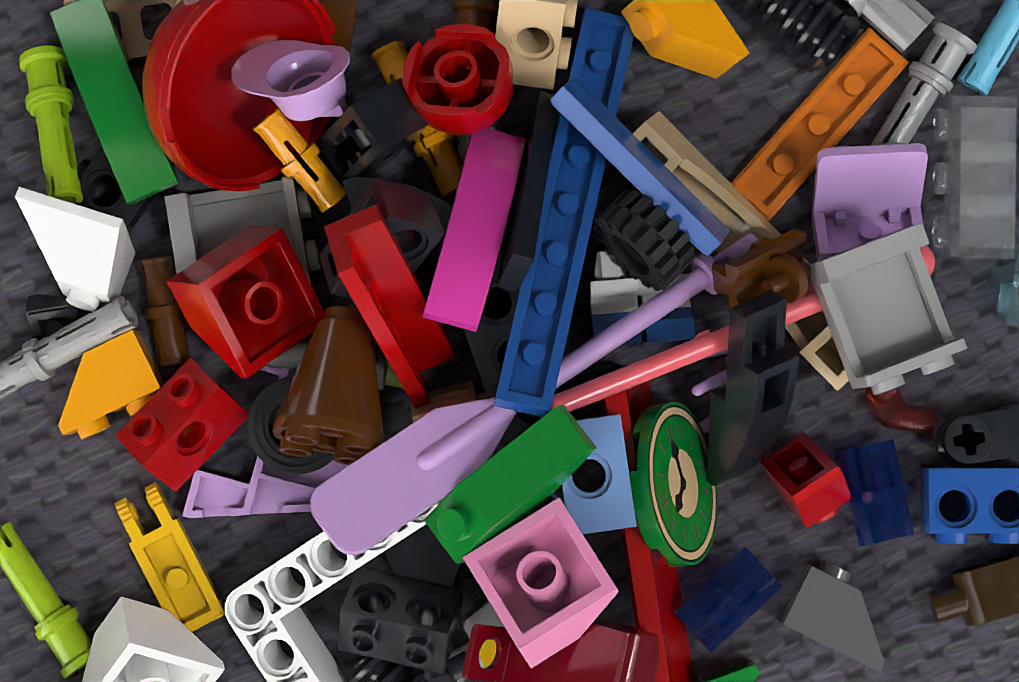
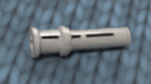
[870,22,978,146]

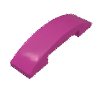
[422,128,526,332]

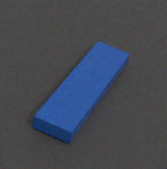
[550,77,730,256]

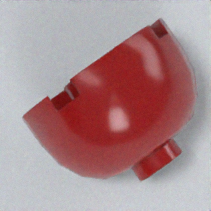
[402,23,513,136]

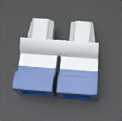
[589,251,696,345]

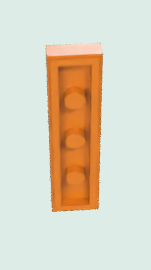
[731,27,909,222]

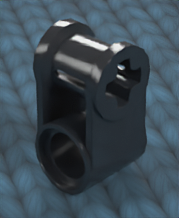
[935,404,1019,464]

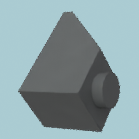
[778,560,885,673]

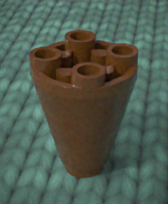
[273,306,384,465]

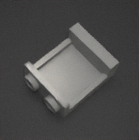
[164,176,321,284]
[809,223,967,395]

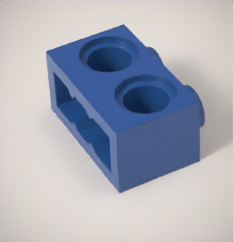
[921,467,1019,544]

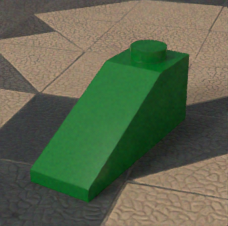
[424,405,597,564]

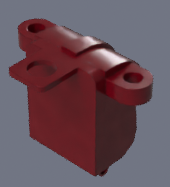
[462,617,660,682]

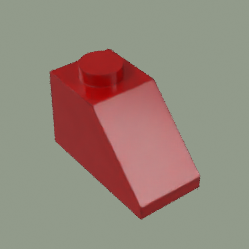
[760,432,851,528]

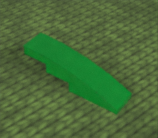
[50,0,180,205]

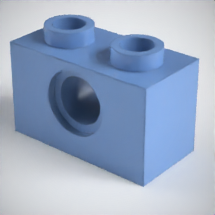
[552,414,637,534]

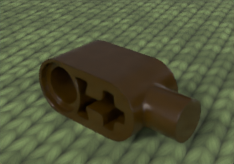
[927,554,1019,626]

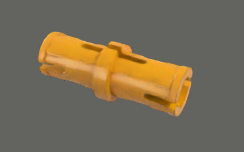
[253,108,346,213]

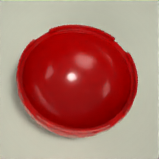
[142,0,336,192]

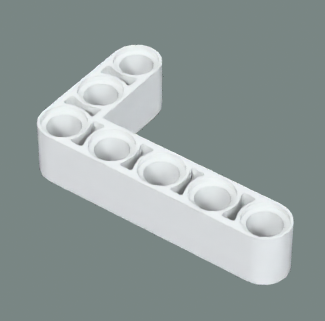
[225,499,443,682]

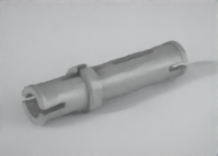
[0,296,138,399]

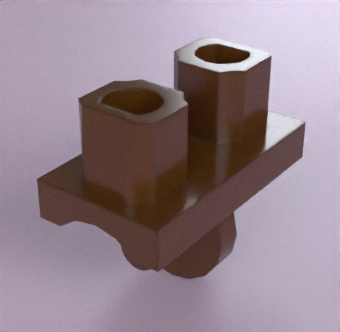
[712,229,811,308]

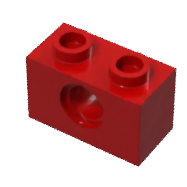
[115,357,249,492]

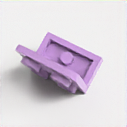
[811,143,928,261]

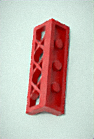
[324,204,456,409]

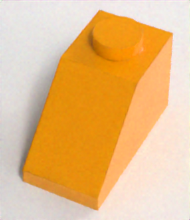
[621,0,750,79]

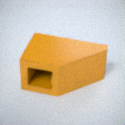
[58,329,165,440]

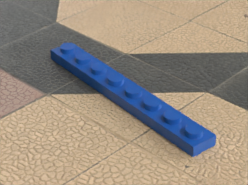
[494,8,634,417]

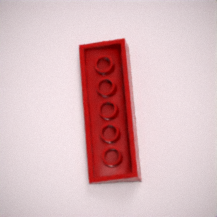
[599,376,695,682]

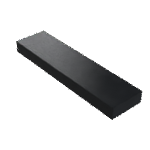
[496,91,558,292]

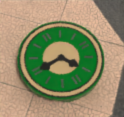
[629,402,718,567]

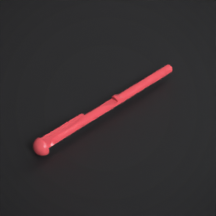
[539,245,935,418]

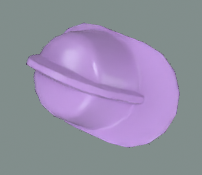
[231,40,350,121]

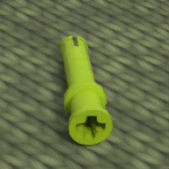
[19,46,83,204]
[0,522,92,679]

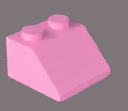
[462,498,619,668]

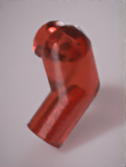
[865,387,936,435]

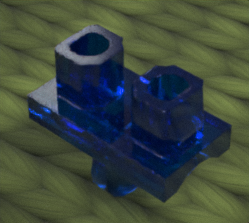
[838,439,915,546]
[673,546,783,652]

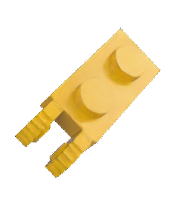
[115,482,225,632]

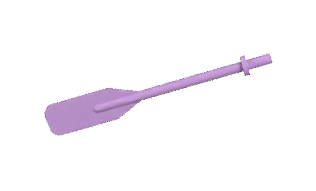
[310,233,758,555]

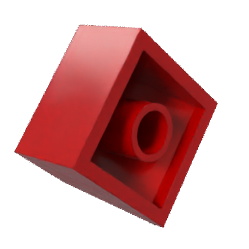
[166,225,325,379]

